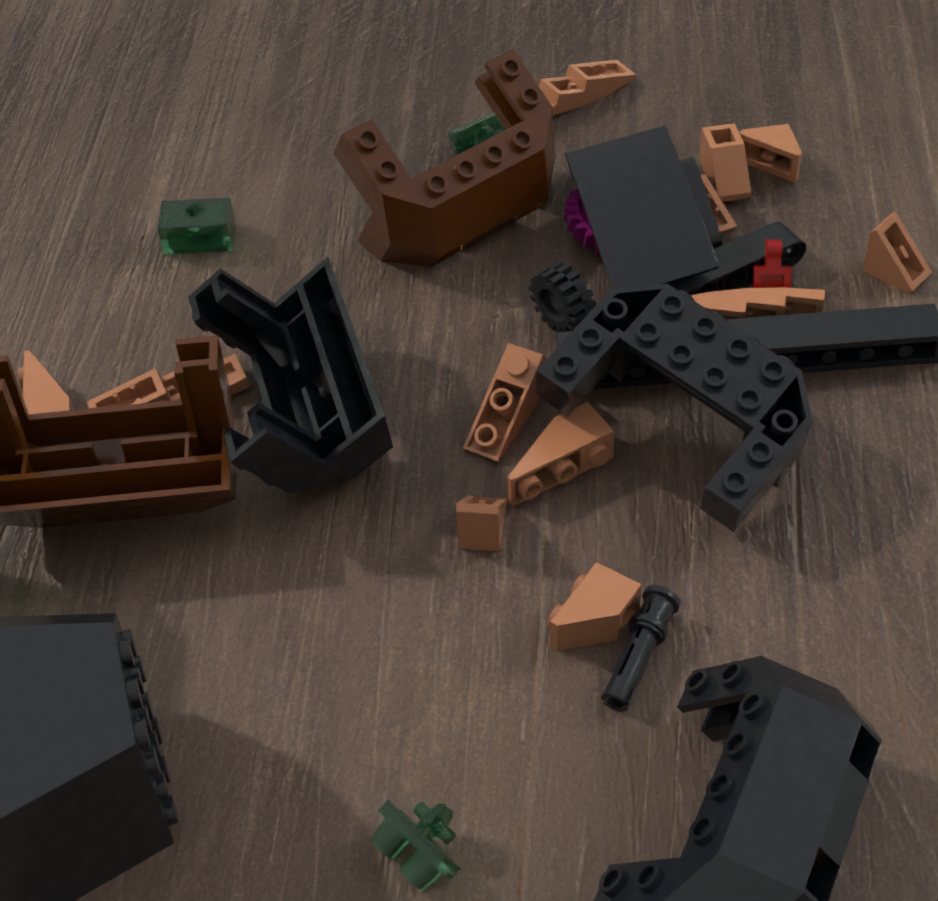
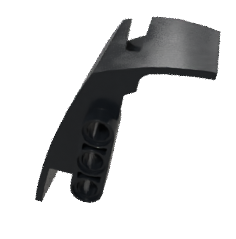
[565,126,722,289]

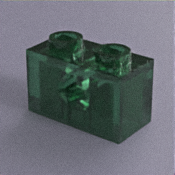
[157,198,236,255]

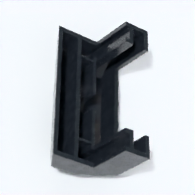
[188,257,393,494]
[594,656,882,901]

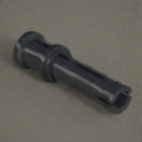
[601,585,681,712]

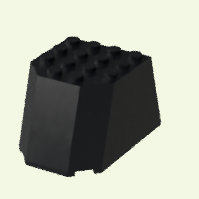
[0,613,179,901]

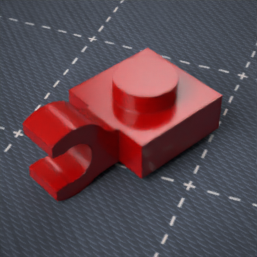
[752,239,792,288]

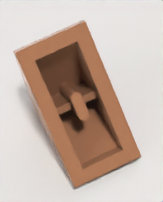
[739,124,802,183]
[863,212,932,293]
[456,496,507,552]

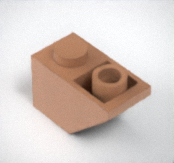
[699,123,751,202]
[547,562,641,651]

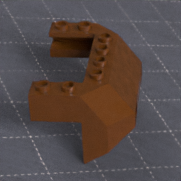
[333,49,556,266]
[0,335,237,528]

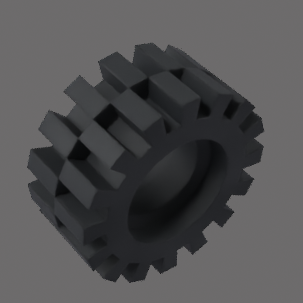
[529,262,596,332]

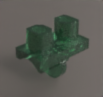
[448,112,506,155]
[370,800,461,891]

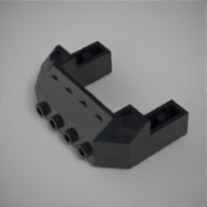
[536,284,813,532]

